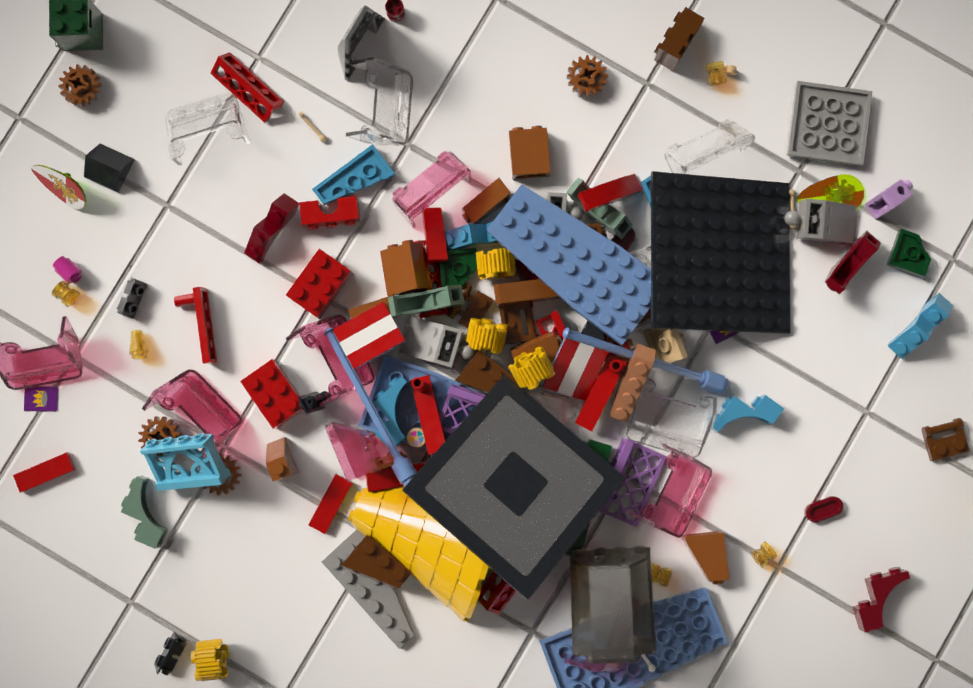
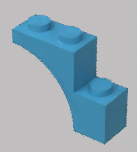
[444,222,498,251]
[888,293,953,359]
[374,376,408,447]
[709,395,784,432]

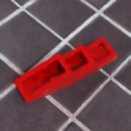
[578,174,643,212]

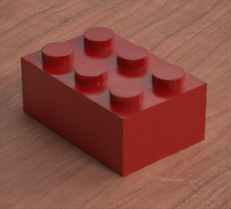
[286,249,353,319]
[240,359,303,429]

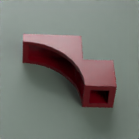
[244,193,299,264]
[825,230,881,294]
[852,567,910,632]

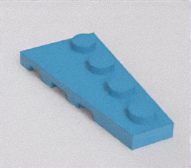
[312,144,396,205]

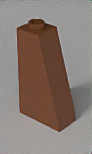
[494,279,560,308]

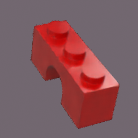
[299,196,361,230]

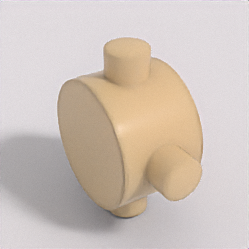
[723,65,739,76]

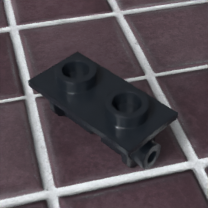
[116,278,148,319]
[298,391,331,415]
[154,632,187,676]

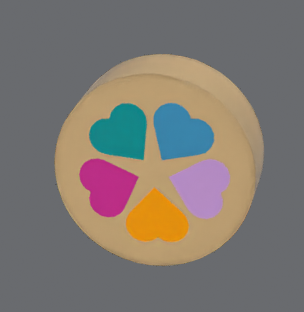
[407,428,425,447]

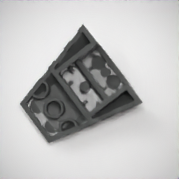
[337,5,385,81]

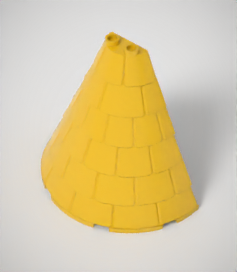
[348,486,488,623]

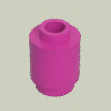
[53,256,82,284]

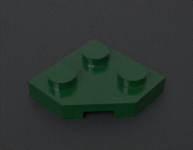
[886,228,931,278]
[439,248,477,287]

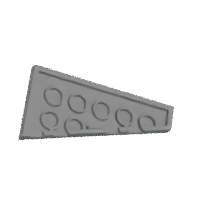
[321,529,414,649]

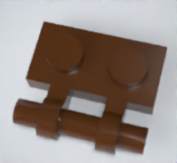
[447,283,494,329]

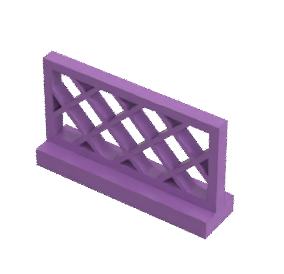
[440,384,486,434]
[599,437,667,527]

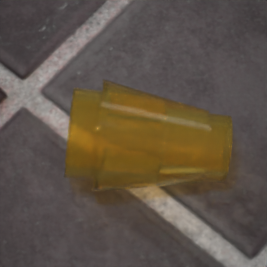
[129,330,149,359]

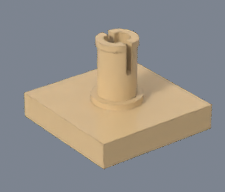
[644,329,688,363]

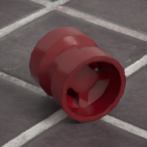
[385,0,405,22]

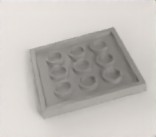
[786,81,873,167]

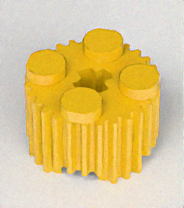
[476,248,516,280]
[466,318,508,354]
[508,347,555,390]
[191,639,229,681]

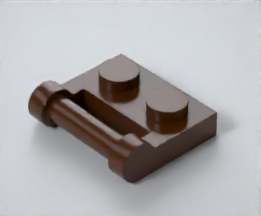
[499,302,539,345]
[921,418,970,461]

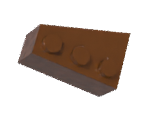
[654,7,705,71]
[455,350,523,392]
[339,535,412,589]

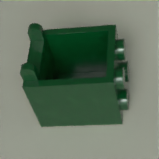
[49,0,103,51]

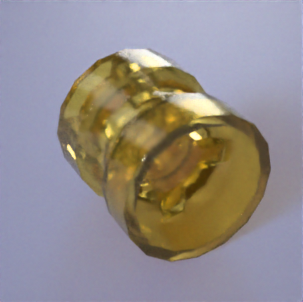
[705,61,727,86]
[51,281,80,307]
[750,541,778,569]
[647,562,672,587]

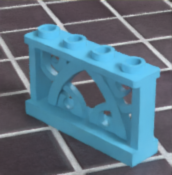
[140,433,231,491]

